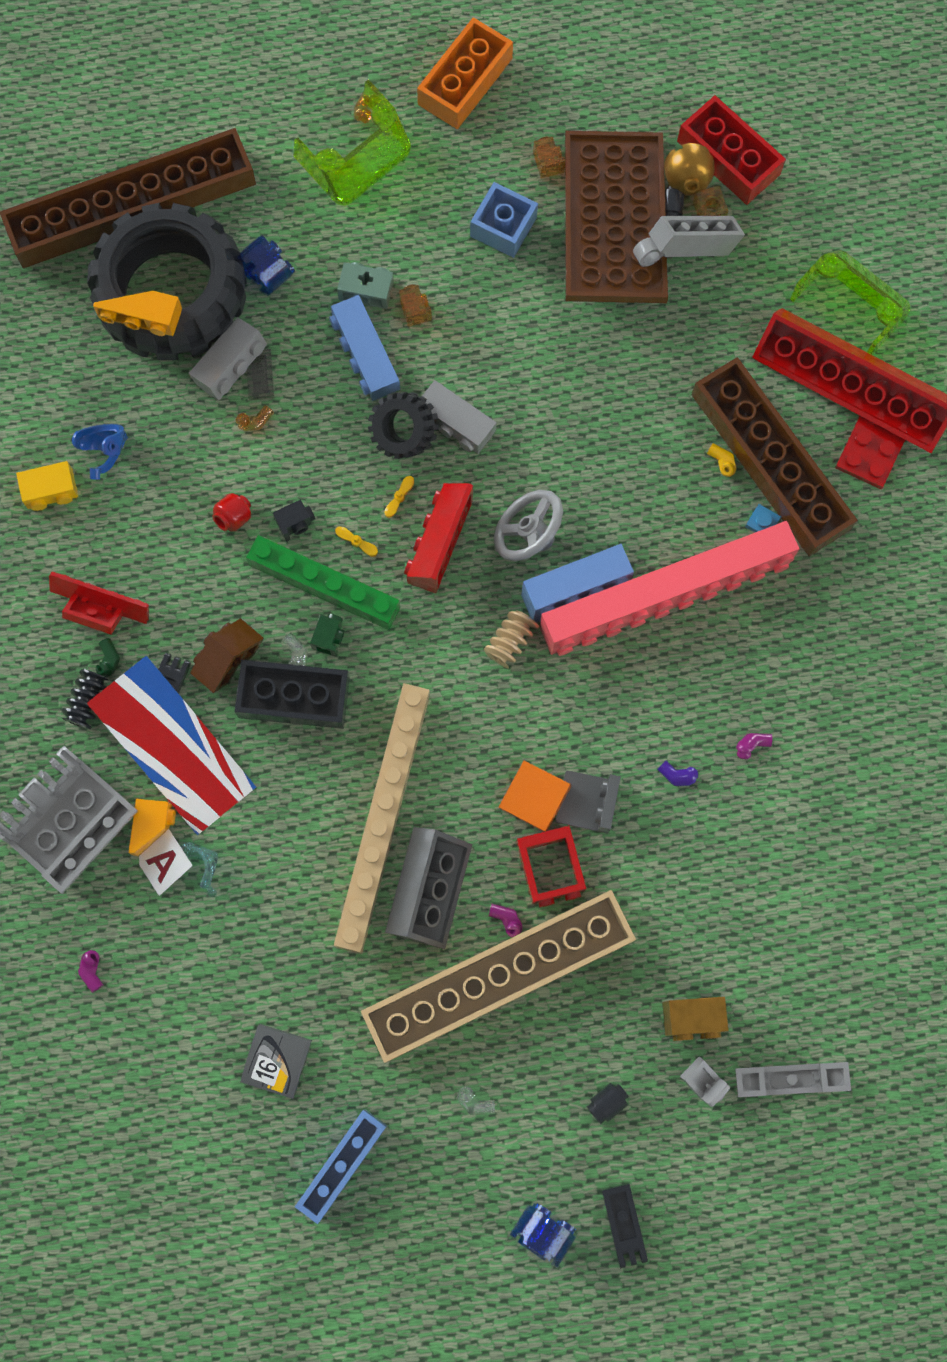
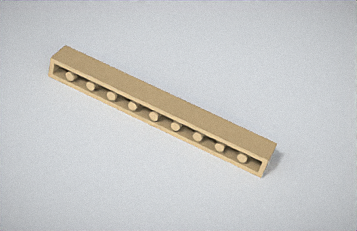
[334,683,430,954]

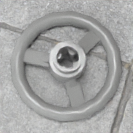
[494,489,563,561]

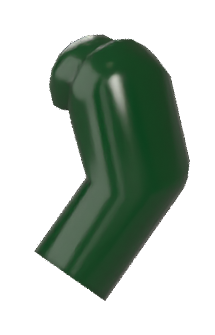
[96,638,120,677]

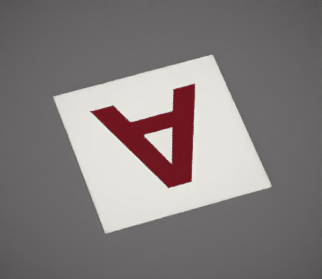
[139,829,193,896]

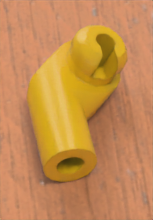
[707,443,736,477]

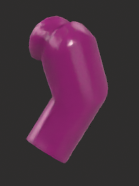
[736,733,772,759]
[488,903,523,937]
[78,950,103,993]

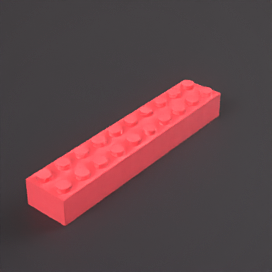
[539,521,800,656]

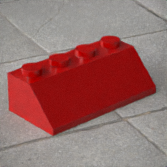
[404,483,473,593]

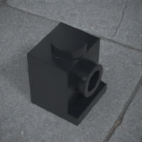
[273,499,315,542]

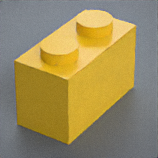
[16,461,78,511]

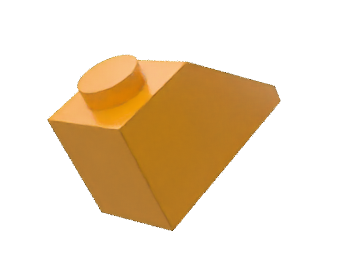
[128,799,176,856]

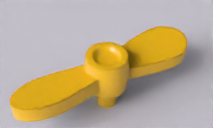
[385,476,414,518]
[335,526,378,557]

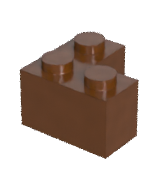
[190,618,264,693]

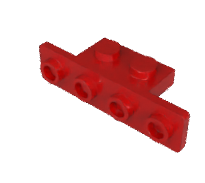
[49,572,149,635]

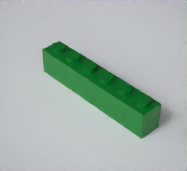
[246,535,401,630]

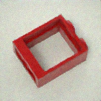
[516,825,586,908]

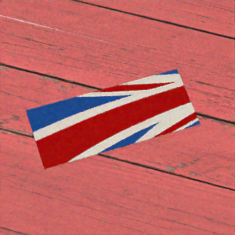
[87,656,256,835]

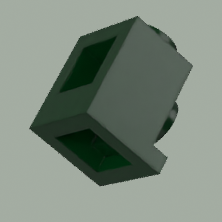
[310,614,345,657]

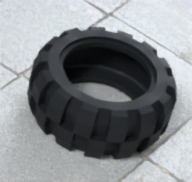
[87,203,247,360]

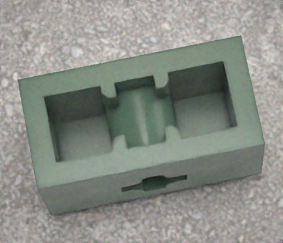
[337,262,394,309]

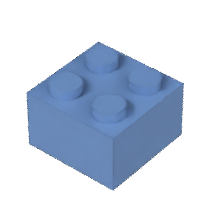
[470,182,538,258]

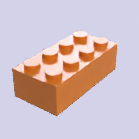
[417,17,513,130]

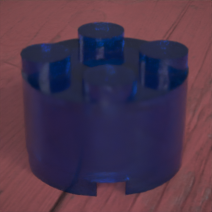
[237,235,295,296]
[509,1203,576,1268]

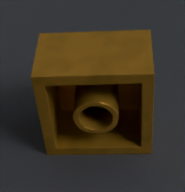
[662,997,729,1041]

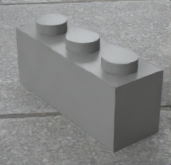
[188,317,267,401]
[422,380,497,454]

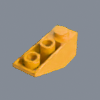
[93,291,182,336]

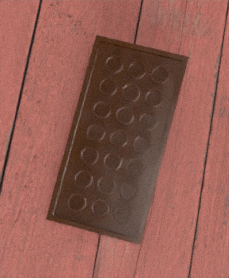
[565,130,668,303]

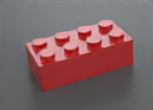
[677,95,786,205]

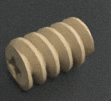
[484,610,539,669]

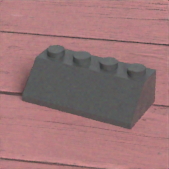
[385,827,473,949]

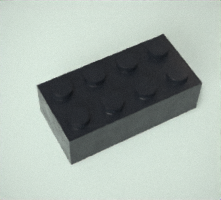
[234,660,350,729]

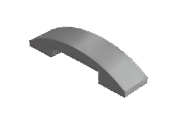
[735,1062,851,1097]

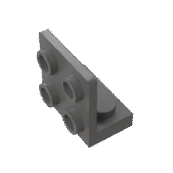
[556,771,621,834]

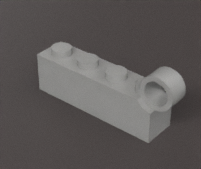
[633,216,745,267]

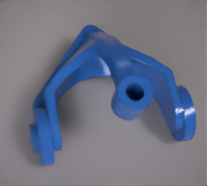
[72,424,128,480]

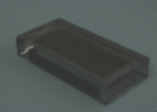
[247,349,274,400]

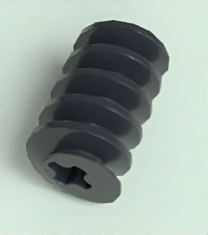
[61,669,109,729]

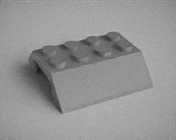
[0,746,138,894]

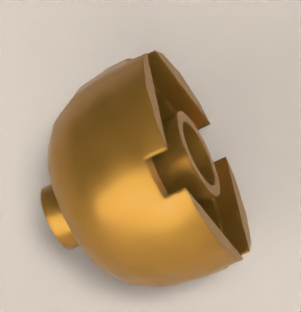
[664,143,715,195]

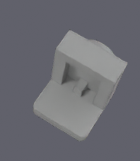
[680,1057,730,1107]

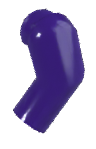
[657,760,698,786]

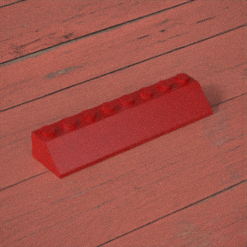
[752,308,947,453]

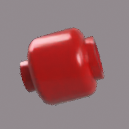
[212,493,251,532]

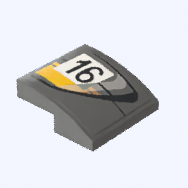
[240,1023,312,1099]

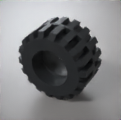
[368,392,439,459]

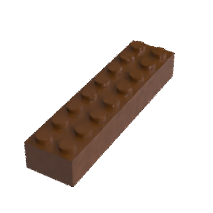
[691,357,858,557]

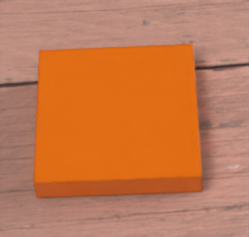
[499,761,572,832]

